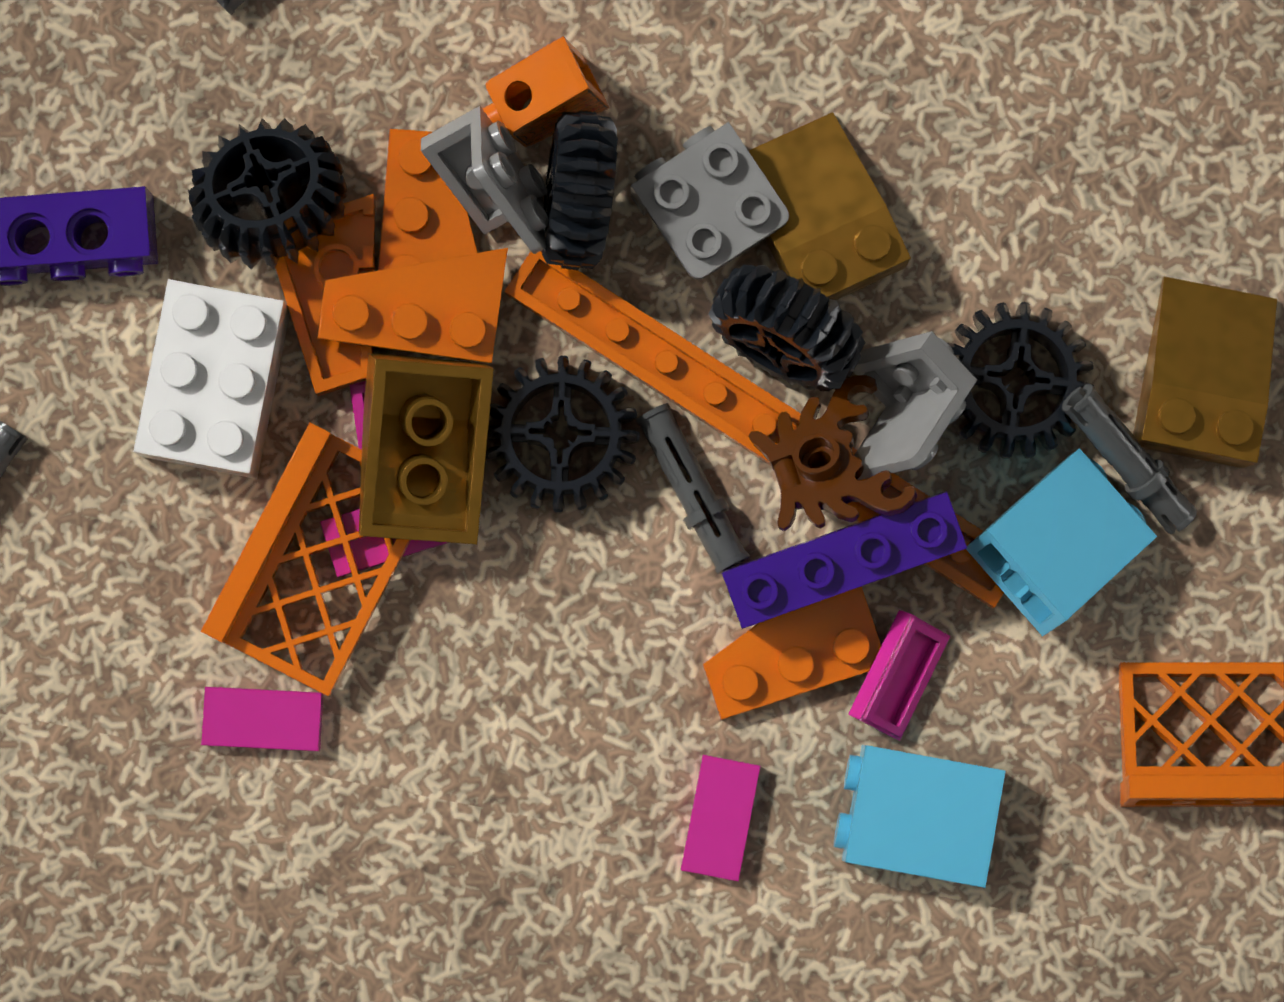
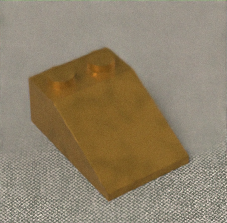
[748,112,911,300]
[1133,276,1277,468]
[359,353,494,545]

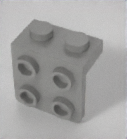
[421,106,549,254]
[631,122,789,280]
[853,331,977,480]

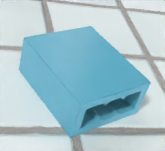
[966,448,1157,637]
[833,745,1006,888]

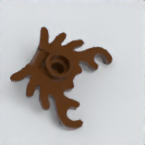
[748,375,917,531]

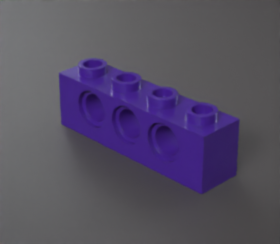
[0,186,158,286]
[722,492,967,629]

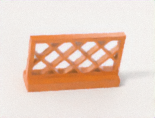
[200,422,411,697]
[1119,662,1284,807]

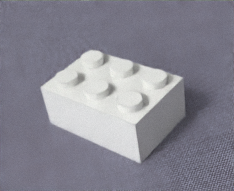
[133,279,290,479]

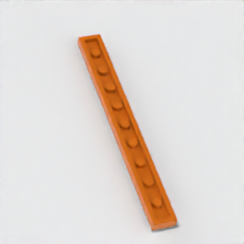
[504,251,1004,608]

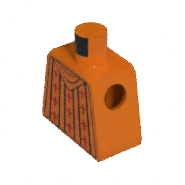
[482,36,610,147]

